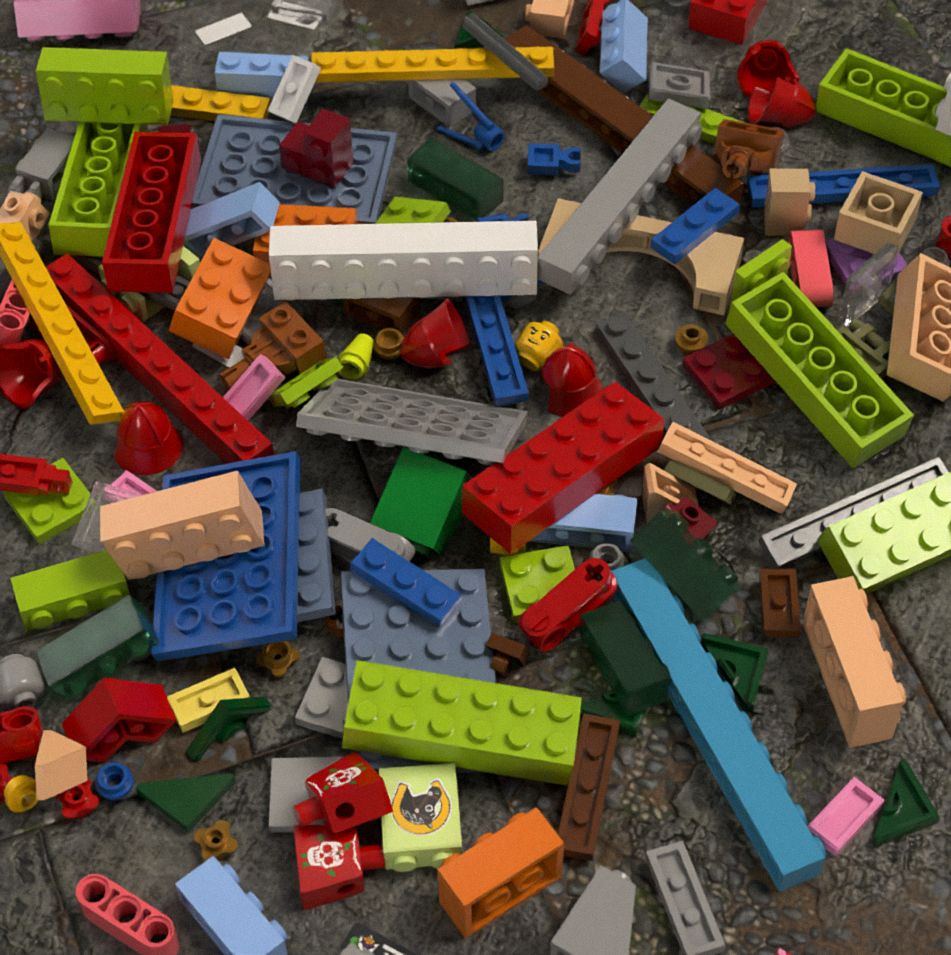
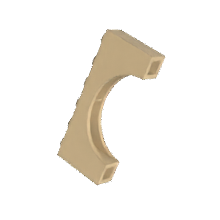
[538,198,744,315]

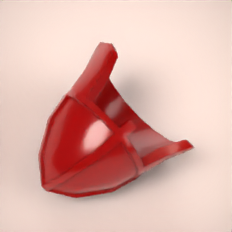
[737,40,800,98]
[747,76,817,127]
[400,298,472,369]
[0,339,62,409]
[542,342,603,417]
[114,402,184,476]

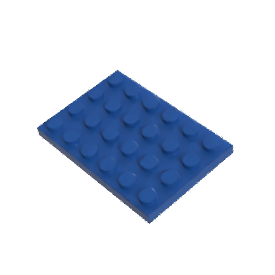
[151,451,300,662]

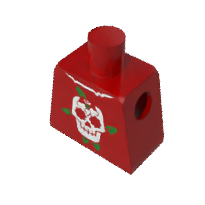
[292,751,393,833]
[293,825,385,910]

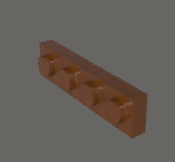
[558,713,620,862]

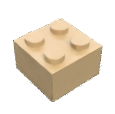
[834,171,923,261]

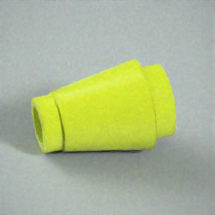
[337,334,374,381]

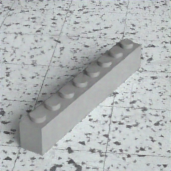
[537,98,702,295]

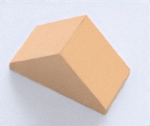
[642,463,698,523]
[35,730,87,800]

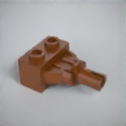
[713,119,785,179]
[219,301,327,390]

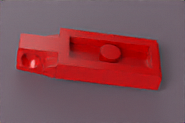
[574,0,610,56]
[0,454,73,495]

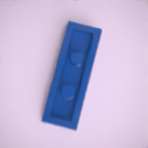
[651,188,740,264]
[350,538,461,628]

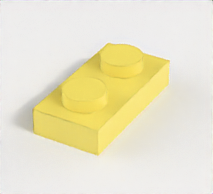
[167,668,250,733]

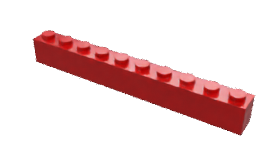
[46,253,274,464]

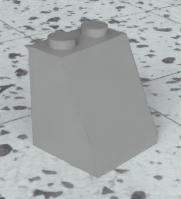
[550,865,636,955]

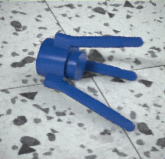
[437,82,506,152]

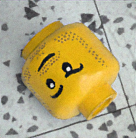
[514,321,563,371]

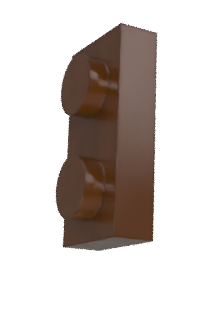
[759,569,801,638]

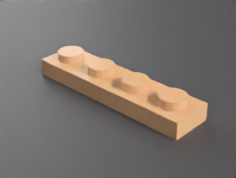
[657,422,797,514]

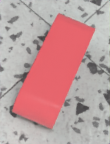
[788,230,833,308]
[0,280,31,344]
[76,874,179,955]

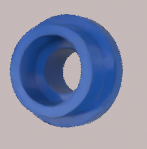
[95,762,134,800]

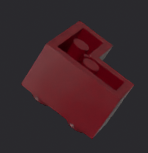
[279,109,354,187]

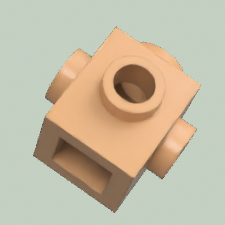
[0,191,50,241]

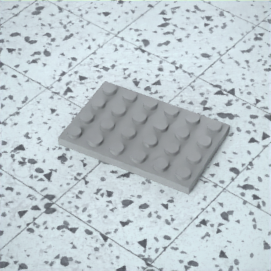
[296,379,528,465]

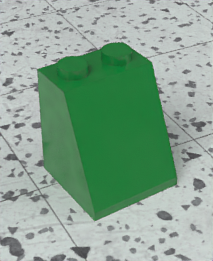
[370,447,473,557]

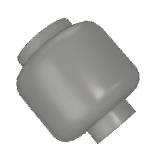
[0,654,45,709]

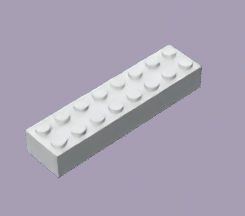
[269,221,538,300]

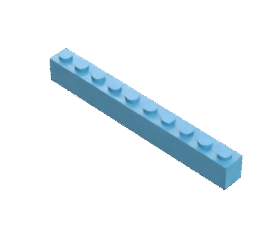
[611,557,826,892]

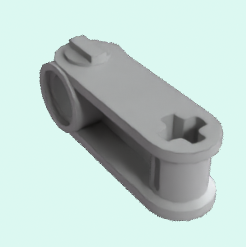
[326,508,415,563]

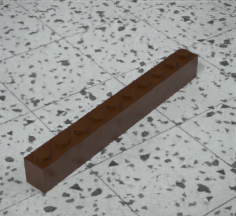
[505,25,744,206]

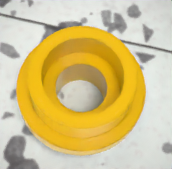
[4,775,38,813]

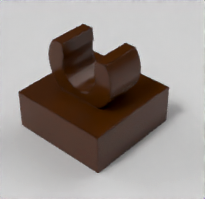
[486,632,530,678]

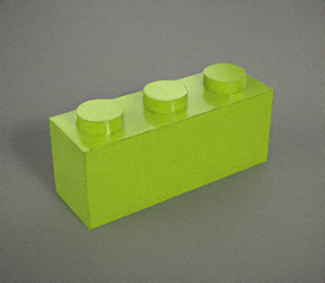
[10,550,131,632]

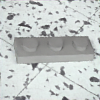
[645,841,725,955]

